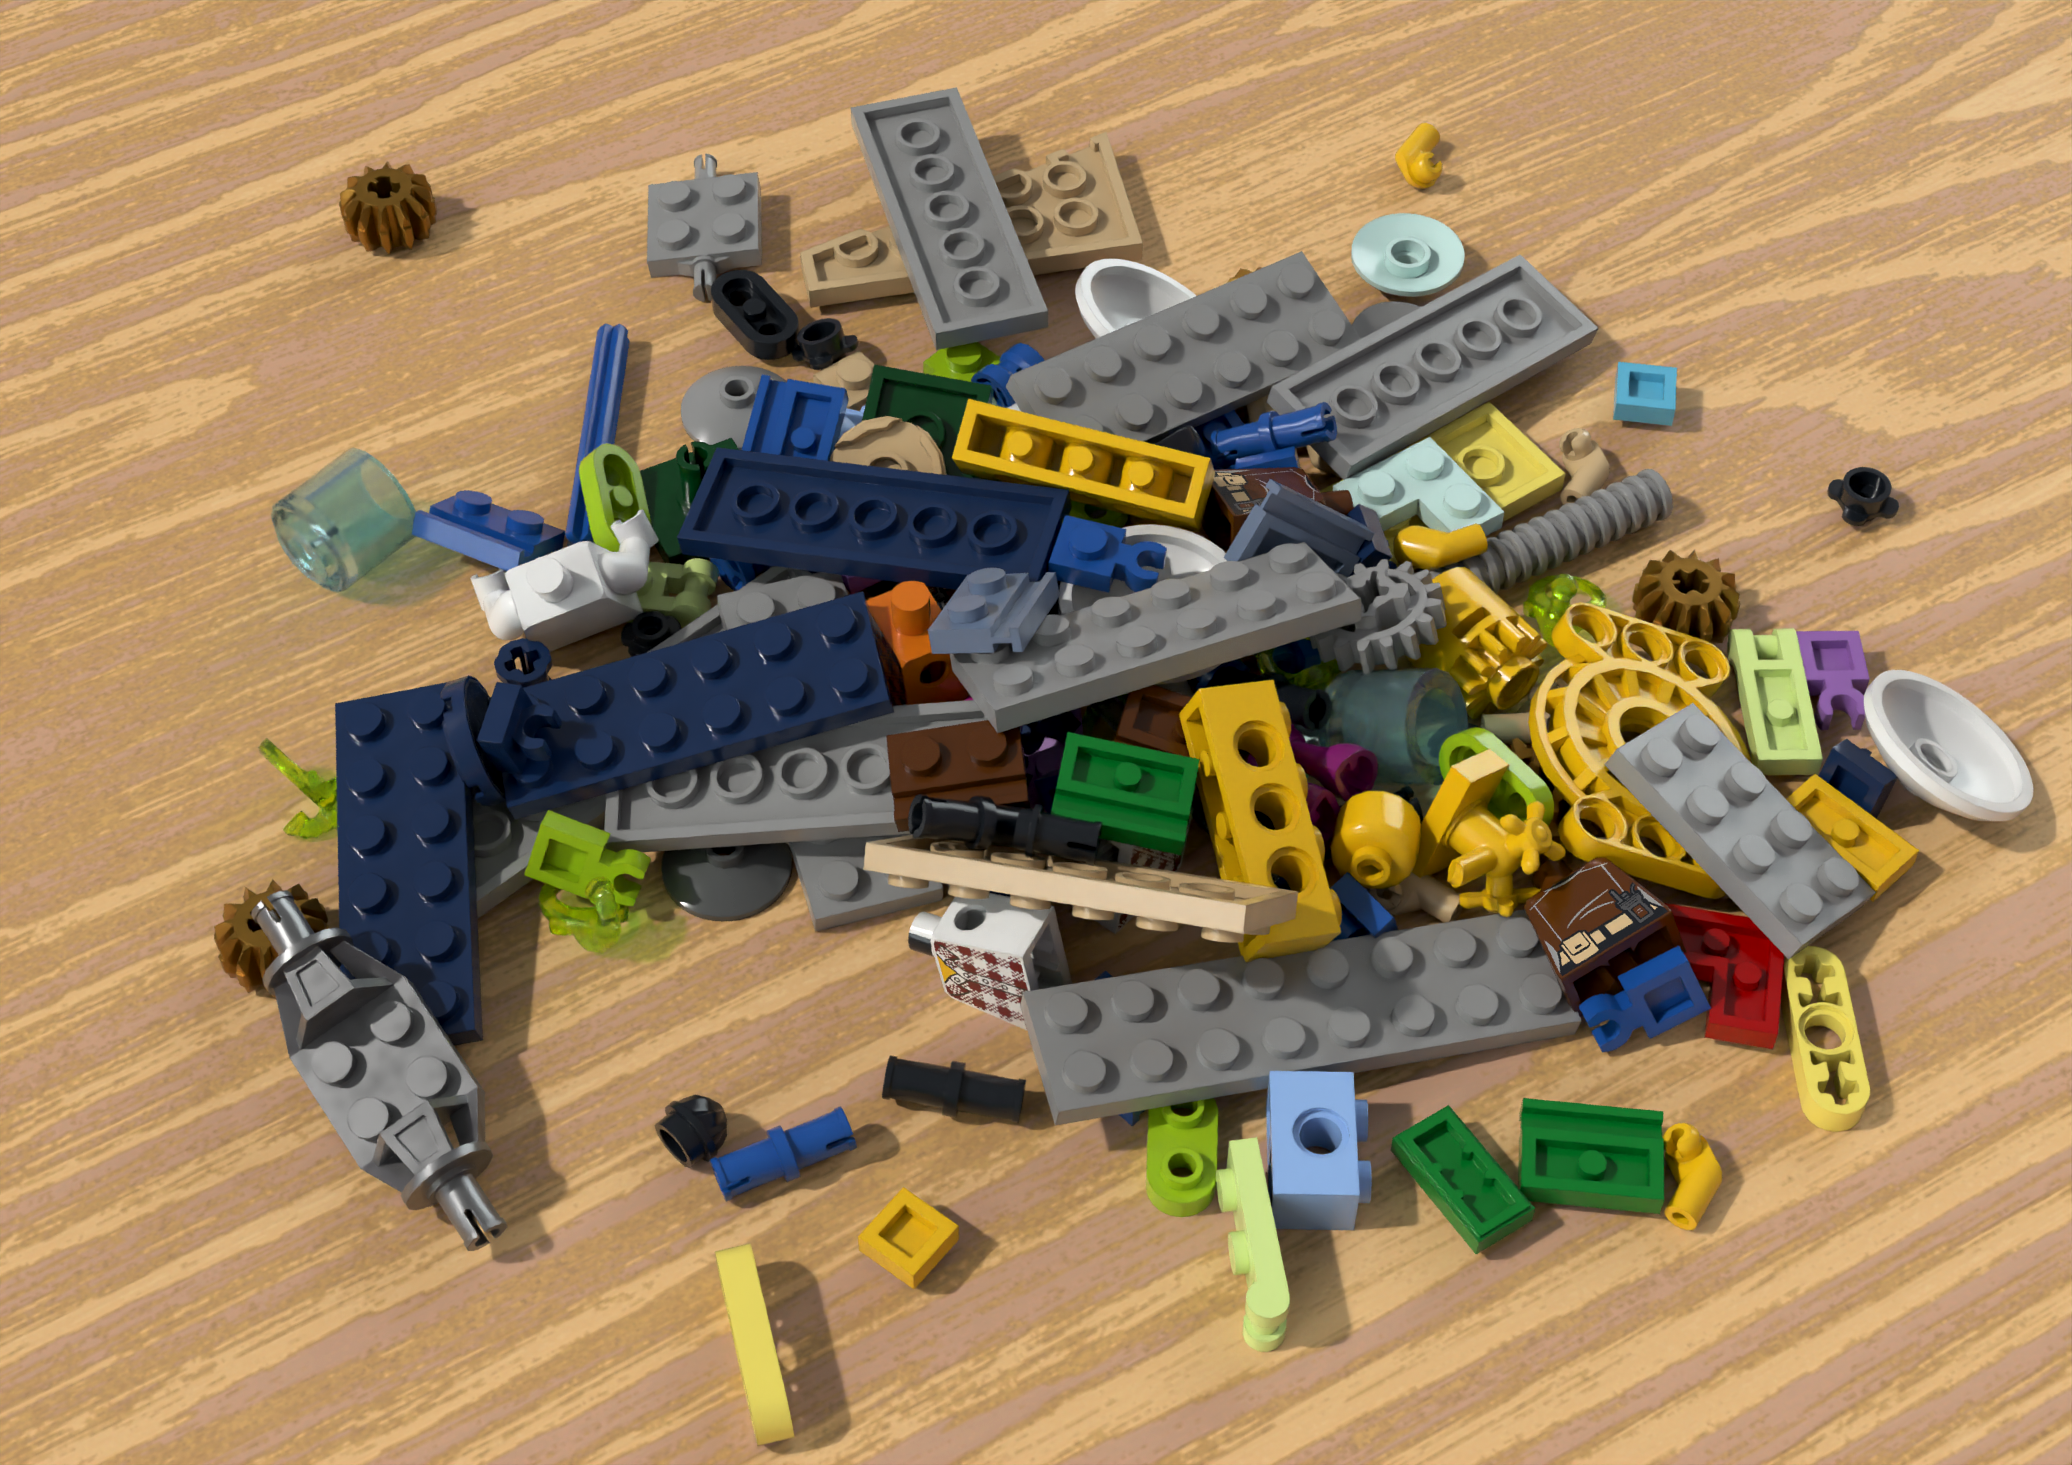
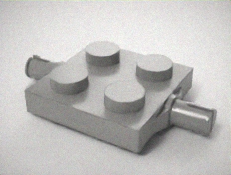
[647,154,762,302]

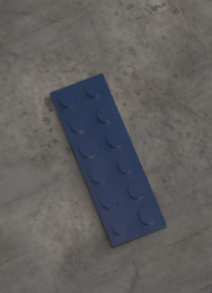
[677,447,1072,590]
[489,591,894,820]
[335,682,483,1046]

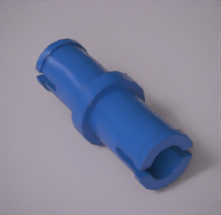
[1210,402,1337,469]
[710,1106,857,1202]

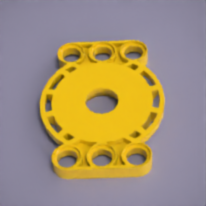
[1528,602,1752,899]

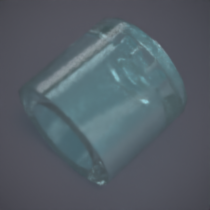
[271,447,416,593]
[1318,668,1468,786]

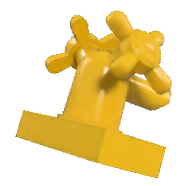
[1412,749,1566,917]

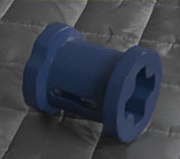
[494,638,552,688]

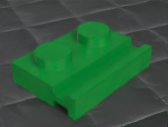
[1051,732,1200,855]
[1518,1098,1664,1214]

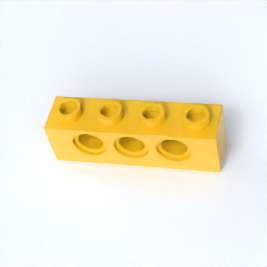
[952,399,1215,532]
[1179,680,1342,962]

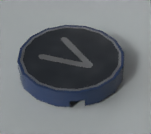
[440,675,506,807]

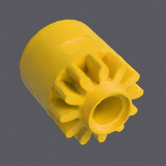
[1404,567,1548,719]

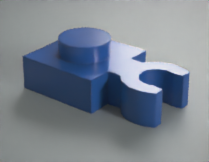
[1048,515,1167,593]
[1579,946,1711,1052]

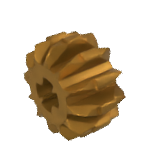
[339,161,437,255]
[1632,549,1740,643]
[214,879,330,997]

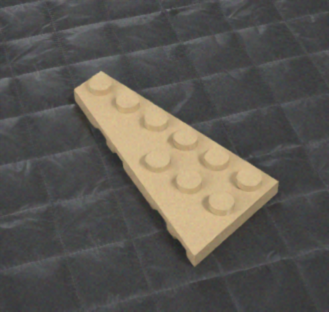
[800,132,1143,308]

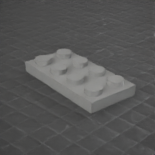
[1605,703,1876,960]

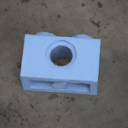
[1266,1071,1372,1230]

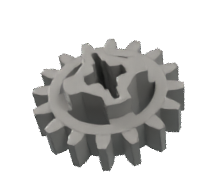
[1309,559,1447,674]

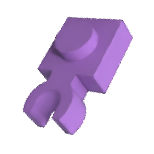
[1796,631,1870,730]

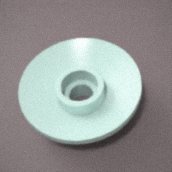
[1351,213,1465,297]

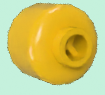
[1330,791,1422,889]

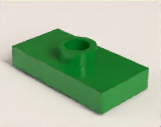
[1391,1105,1535,1254]

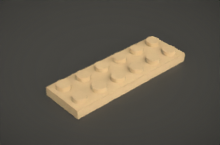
[863,835,1298,943]

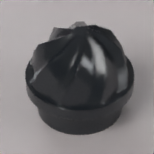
[655,1095,727,1168]

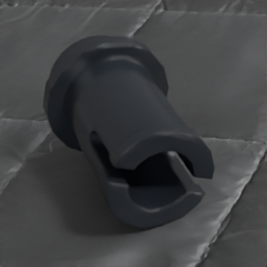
[1013,804,1103,866]

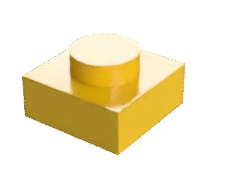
[858,1187,959,1289]

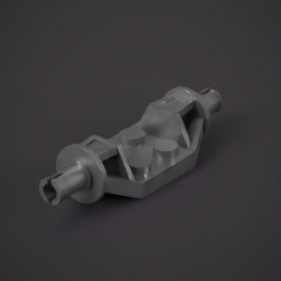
[251,890,507,1251]

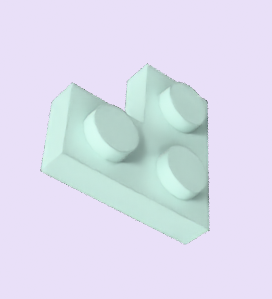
[1333,437,1504,536]

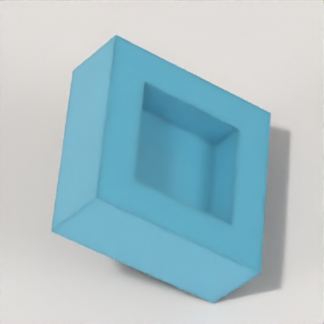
[1613,362,1677,426]

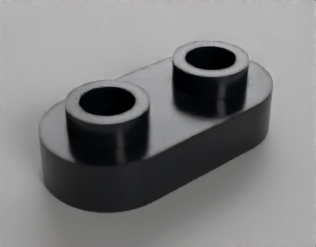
[711,270,799,360]

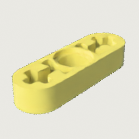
[1781,946,1870,1132]
[715,1244,794,1446]

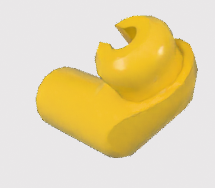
[1395,123,1443,189]
[1393,523,1488,570]
[1662,1123,1723,1230]

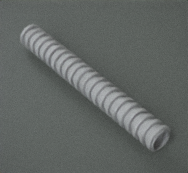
[1327,469,1673,669]

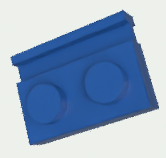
[742,374,849,461]
[412,490,565,571]

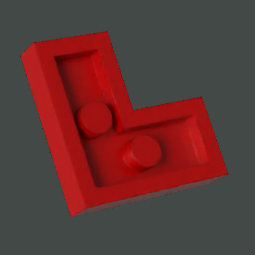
[1664,903,1784,1049]

